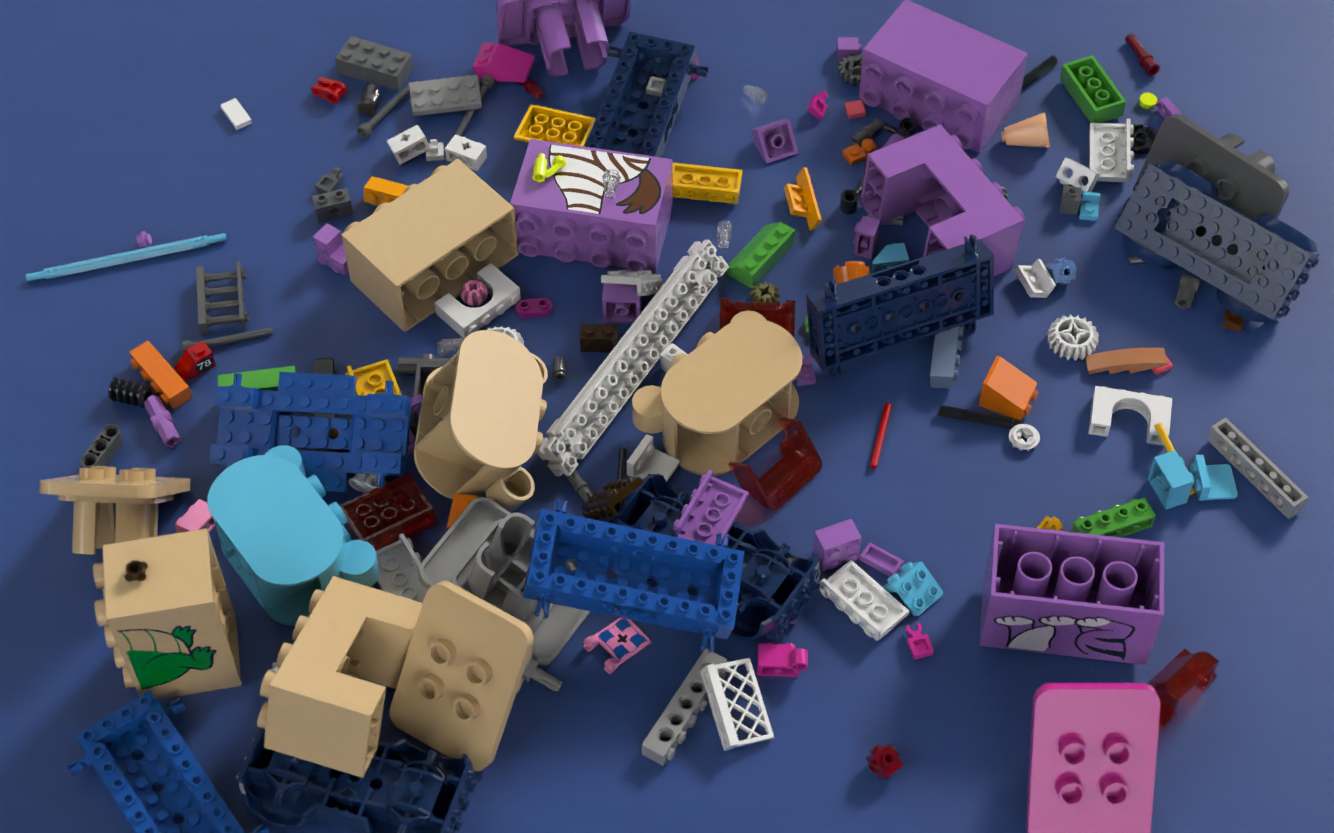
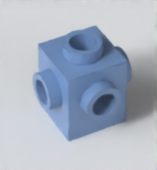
[1045,257,1077,285]

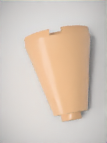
[1001,113,1050,148]

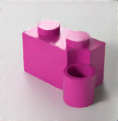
[757,642,808,677]

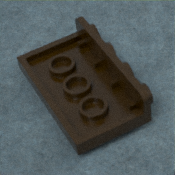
[581,476,644,521]

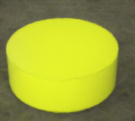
[1139,93,1157,110]

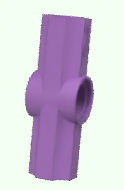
[144,395,181,448]

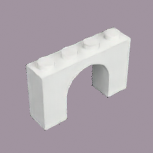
[435,263,521,339]
[1088,386,1172,446]

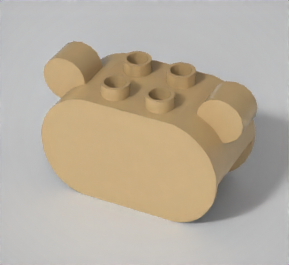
[632,311,802,476]
[414,330,548,513]

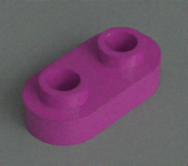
[515,298,553,318]

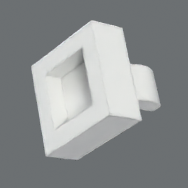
[426,139,444,161]

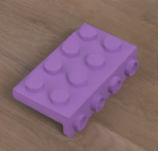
[672,470,749,545]

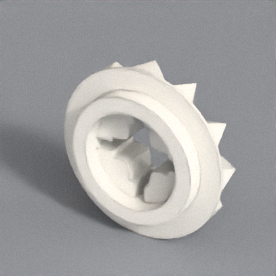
[1009,424,1040,452]

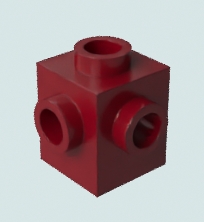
[866,744,903,779]

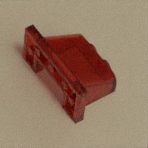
[1147,649,1219,729]

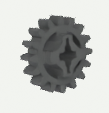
[838,53,863,85]

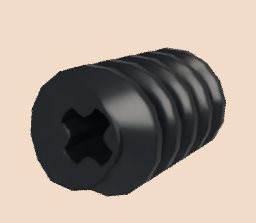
[108,377,152,408]

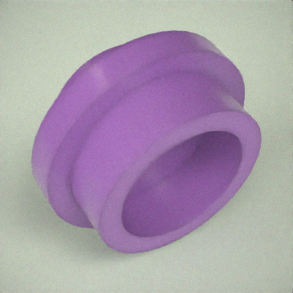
[136,231,152,249]

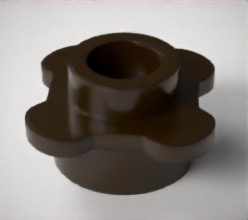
[124,560,148,582]

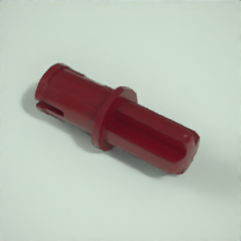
[518,77,544,100]

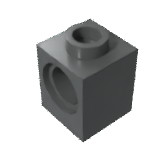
[1059,186,1082,215]

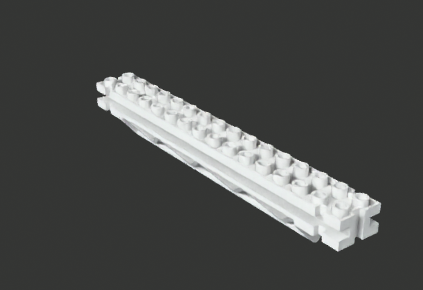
[537,239,729,476]

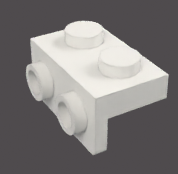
[1014,259,1056,298]

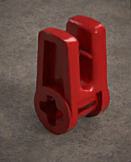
[311,77,347,104]

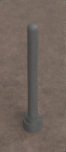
[454,74,495,136]
[357,84,410,139]
[182,328,273,352]

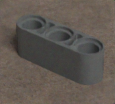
[80,424,123,468]

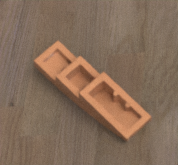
[1086,348,1168,375]

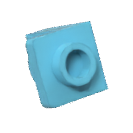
[1079,192,1101,221]

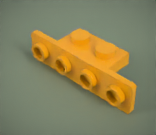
[784,167,821,231]

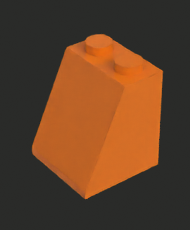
[979,356,1039,422]

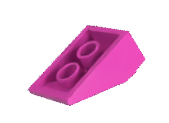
[472,43,536,82]

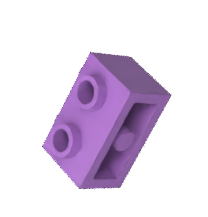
[853,216,880,259]

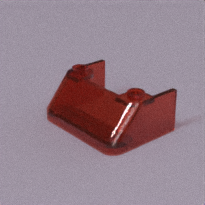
[728,418,822,510]

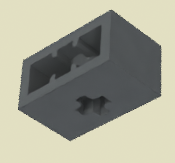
[312,188,353,223]

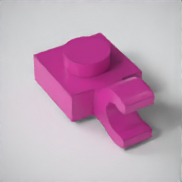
[807,90,828,120]

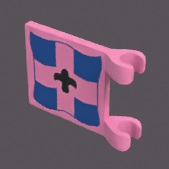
[583,618,651,674]

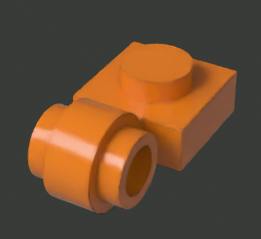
[842,138,877,166]

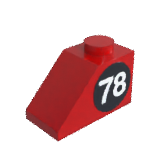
[174,341,216,382]

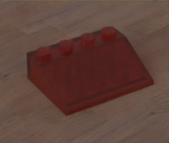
[339,473,438,551]

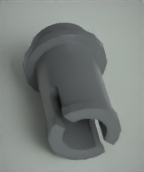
[552,356,567,381]

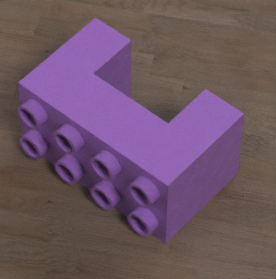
[860,124,1025,276]

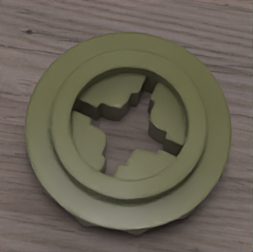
[750,281,780,307]

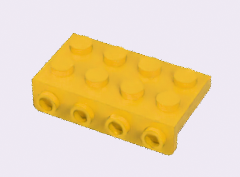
[673,163,743,204]
[345,359,411,420]

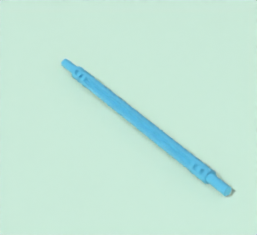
[26,233,227,282]

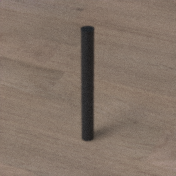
[615,447,627,511]

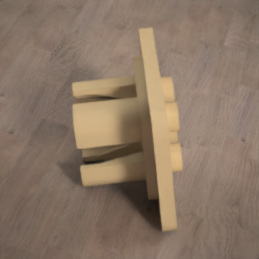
[39,466,191,555]
[390,581,534,771]

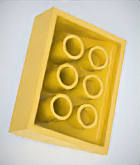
[514,104,596,147]

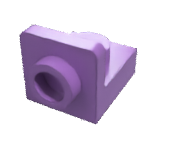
[795,355,816,386]

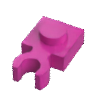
[906,623,934,660]

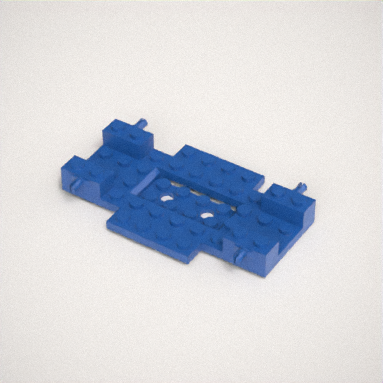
[209,372,412,493]

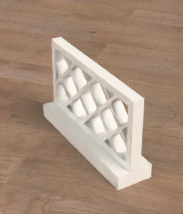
[700,658,774,751]

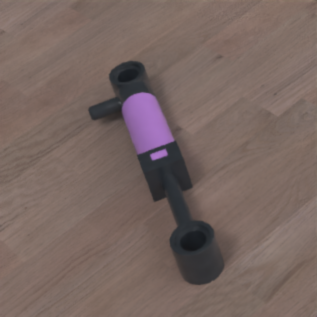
[840,118,917,214]

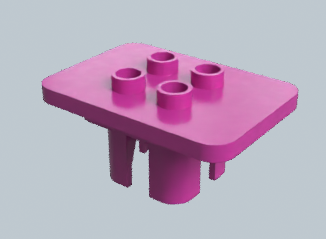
[1026,683,1160,833]

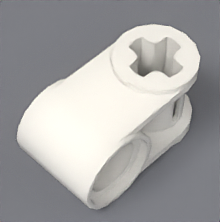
[348,474,387,498]

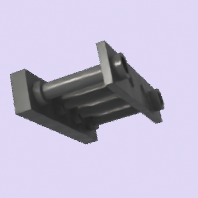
[196,261,249,335]

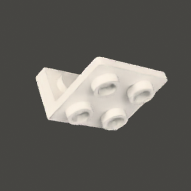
[627,434,680,482]

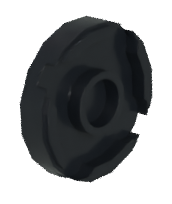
[1130,124,1157,154]

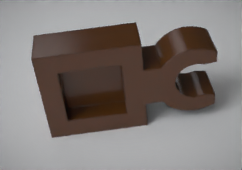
[1222,310,1244,332]

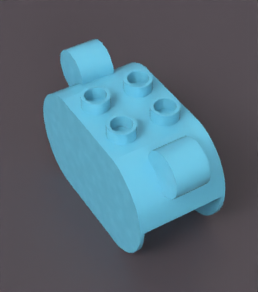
[207,445,380,626]

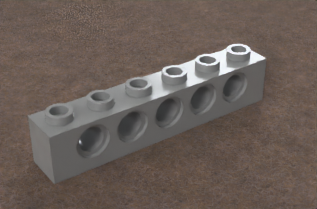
[1207,417,1308,520]
[642,648,728,766]

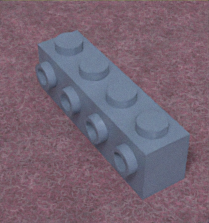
[930,326,964,389]

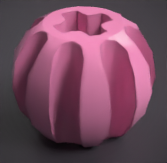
[460,279,488,307]

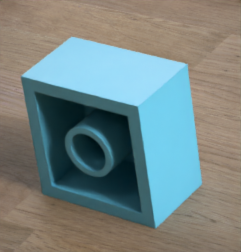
[1148,450,1194,509]

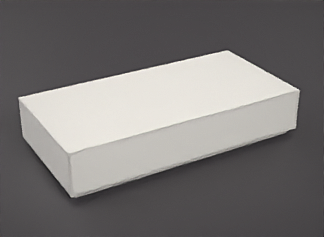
[220,98,252,130]

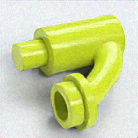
[532,153,566,182]

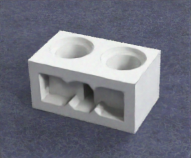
[1056,158,1100,194]

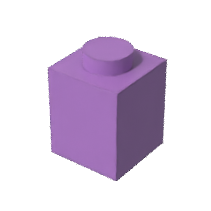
[837,37,862,62]

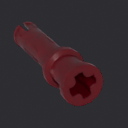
[1125,33,1160,76]

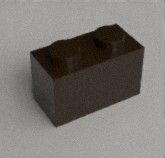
[580,324,618,352]

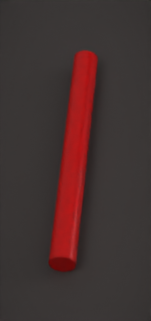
[869,403,892,469]

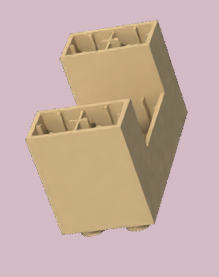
[257,576,423,778]

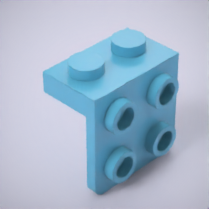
[1190,455,1238,501]
[883,561,943,616]

